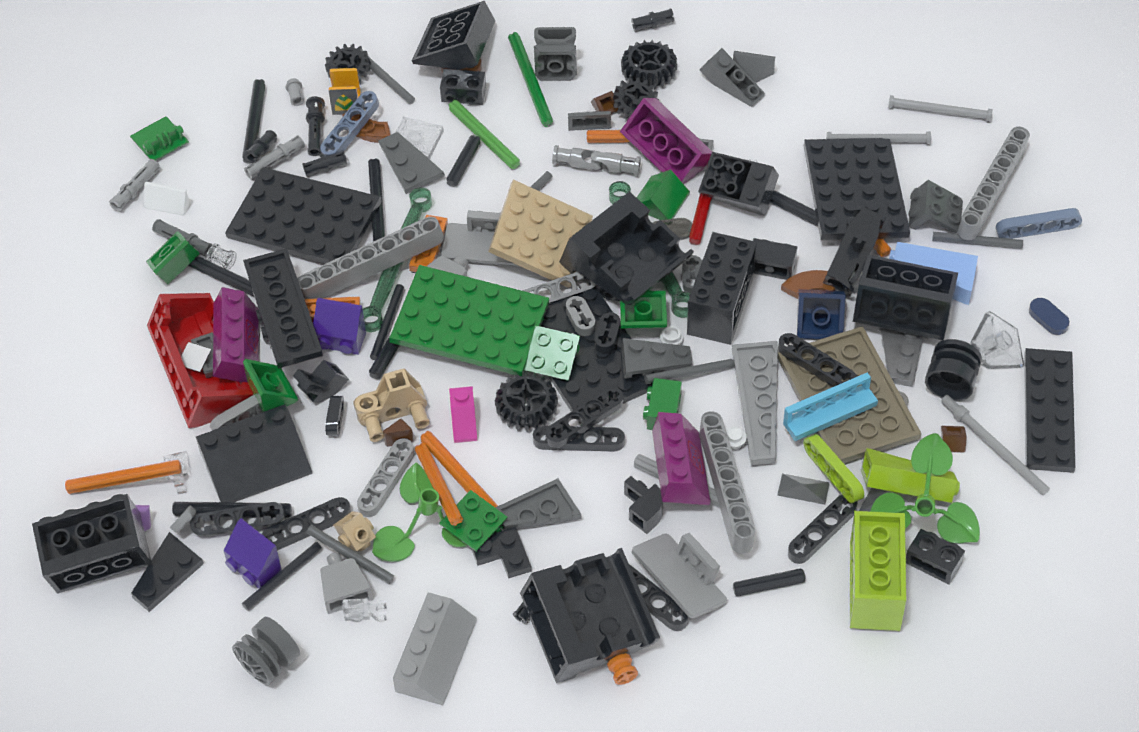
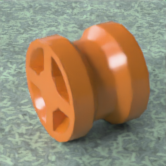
[607,653,638,685]

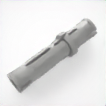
[244,135,305,180]
[109,159,160,211]

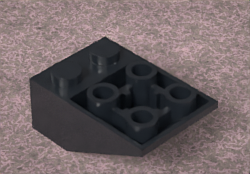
[698,152,779,216]

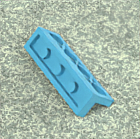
[783,372,878,441]

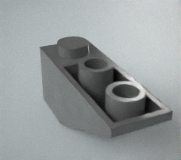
[699,48,765,107]

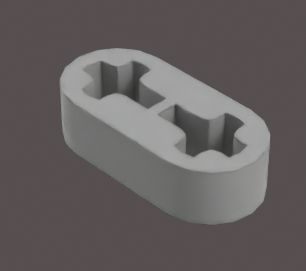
[566,296,596,336]

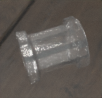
[207,243,237,270]

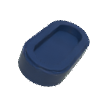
[1029,298,1070,335]

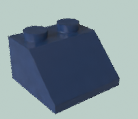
[797,289,846,339]

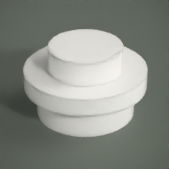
[660,326,683,345]
[726,427,747,450]

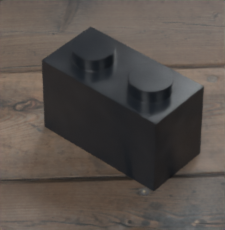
[753,238,798,280]

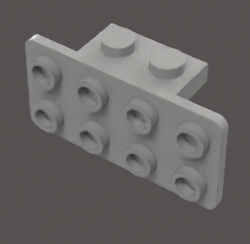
[441,210,519,266]
[631,533,727,618]

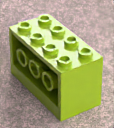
[850,511,906,631]

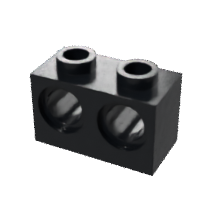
[440,69,486,105]
[906,529,965,585]

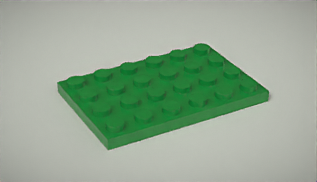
[389,265,549,376]

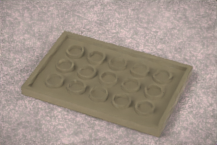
[777,326,922,463]

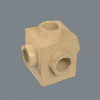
[333,511,376,551]

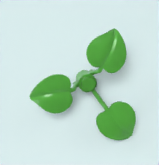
[870,433,980,543]
[372,462,468,562]

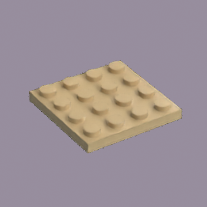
[488,179,593,288]

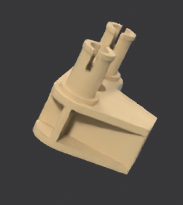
[353,368,430,442]

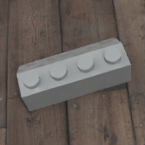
[393,592,477,705]

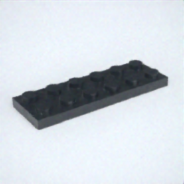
[243,248,323,369]
[1024,348,1076,473]

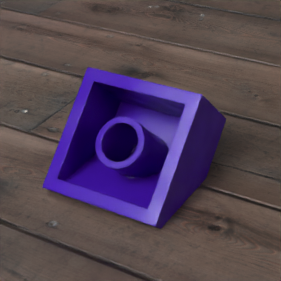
[313,298,366,355]
[223,518,282,588]

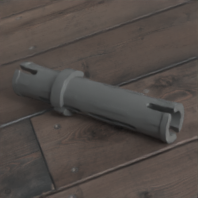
[152,219,213,257]

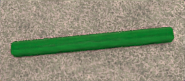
[508,32,553,127]

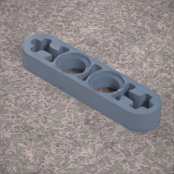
[320,91,379,156]
[995,208,1082,239]

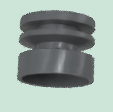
[232,616,300,685]

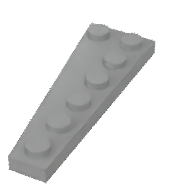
[732,341,778,465]

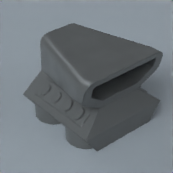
[534,27,577,81]

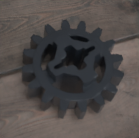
[325,44,371,82]
[612,77,659,119]

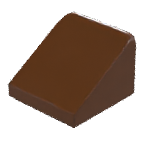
[591,91,618,114]
[383,418,414,447]
[941,425,967,453]

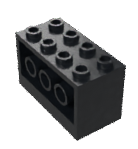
[687,232,757,345]
[852,255,958,340]
[32,494,152,594]

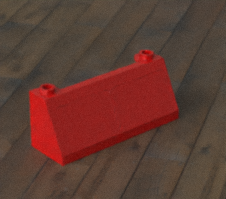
[147,293,254,428]

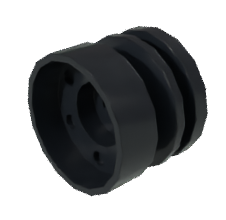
[925,339,982,401]

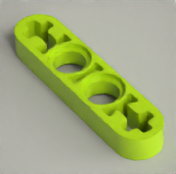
[803,434,865,503]

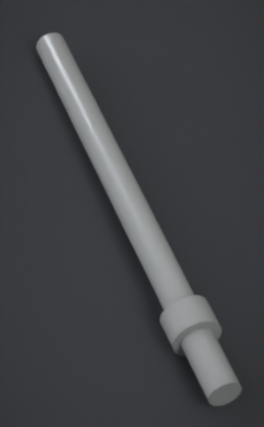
[941,395,1050,495]

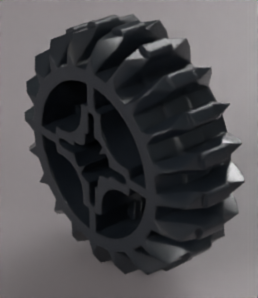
[621,39,678,90]
[495,372,558,432]

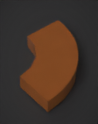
[342,113,391,143]
[781,270,836,299]

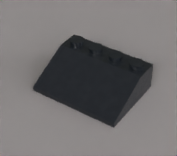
[411,0,495,70]
[196,404,313,502]

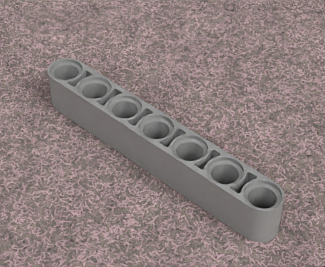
[957,126,1030,240]
[298,217,444,299]
[699,411,755,553]

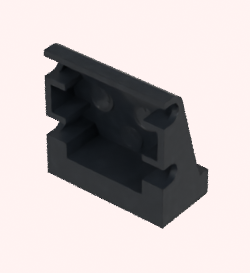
[559,191,694,305]
[520,548,660,683]

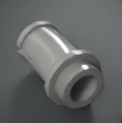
[285,78,304,106]

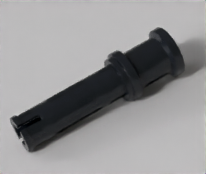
[306,96,325,156]

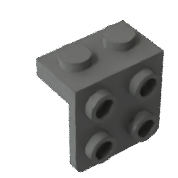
[908,180,963,233]

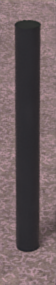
[370,284,404,360]
[241,542,322,611]

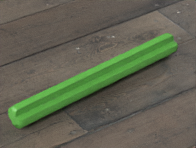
[449,100,520,169]

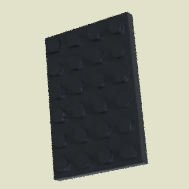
[803,138,910,240]
[225,167,382,264]
[541,286,655,424]

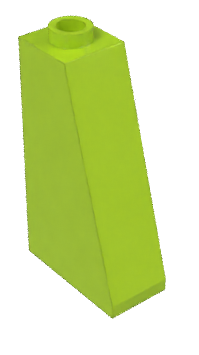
[861,448,960,503]

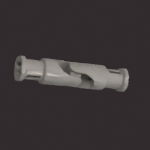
[552,145,641,176]

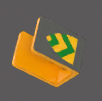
[329,68,361,115]

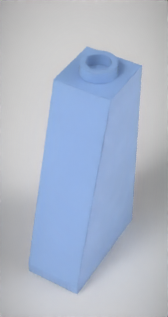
[889,242,978,305]

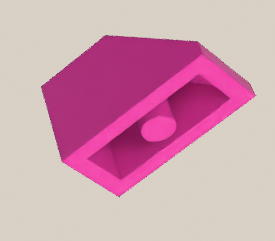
[449,386,477,443]

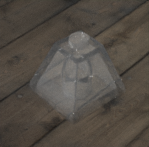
[971,311,1024,369]

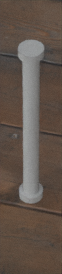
[888,95,993,122]
[826,131,931,144]

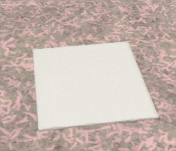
[181,342,211,372]

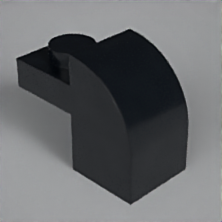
[293,360,349,403]
[624,476,663,534]

